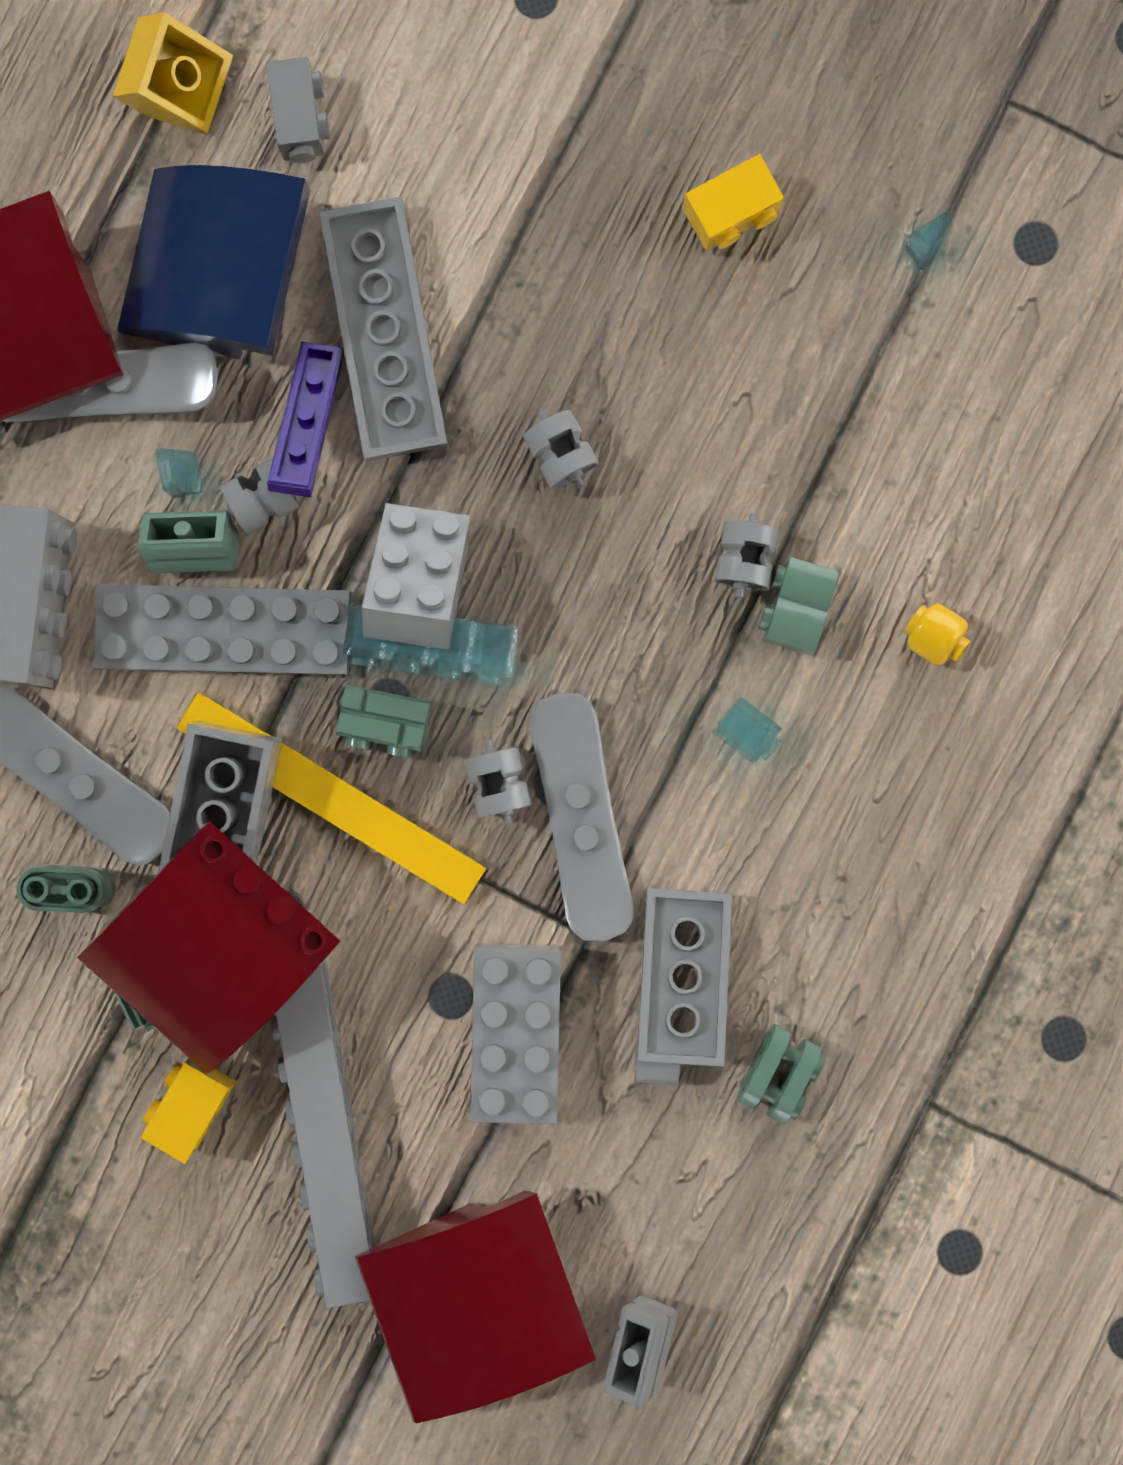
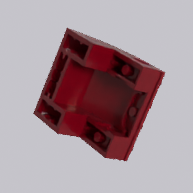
[77,821,341,1074]

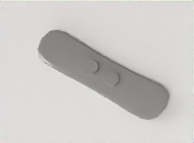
[2,343,218,422]
[0,683,170,866]
[529,693,634,941]

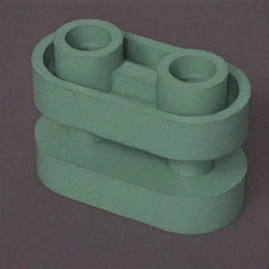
[16,865,116,913]
[737,1024,825,1124]

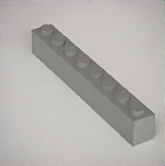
[271,959,375,1309]

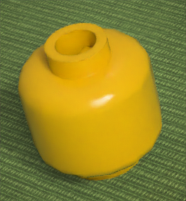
[904,603,971,666]

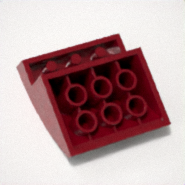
[0,190,124,421]
[355,1190,596,1424]

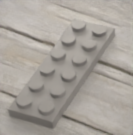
[319,196,448,461]
[93,584,351,676]

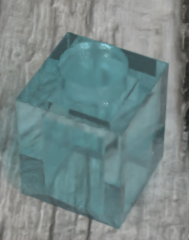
[712,697,782,763]

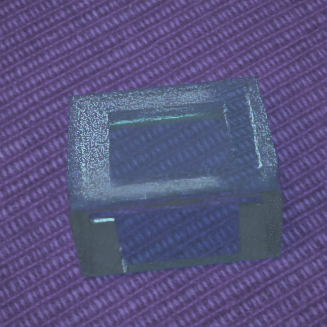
[905,212,953,271]
[155,448,203,498]

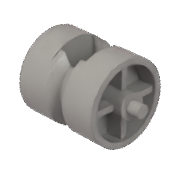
[523,410,599,489]
[220,458,300,535]
[714,513,779,598]
[464,740,532,825]

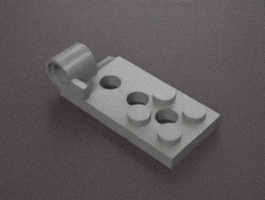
[634,888,732,1086]

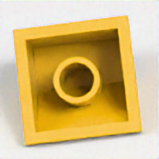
[112,12,233,134]

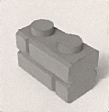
[603,1296,678,1407]

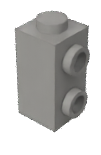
[266,57,330,163]

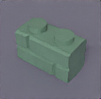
[138,510,239,573]
[336,685,432,758]

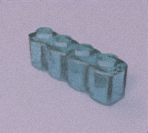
[343,604,520,687]

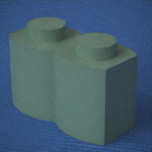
[758,557,839,656]

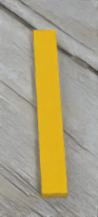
[176,692,487,904]

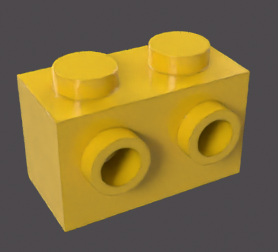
[682,153,784,251]
[140,1059,237,1164]

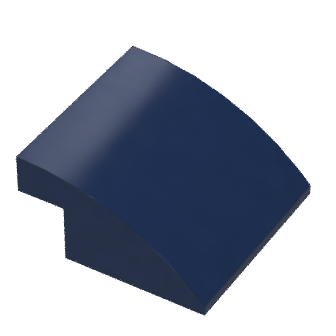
[117,165,310,360]

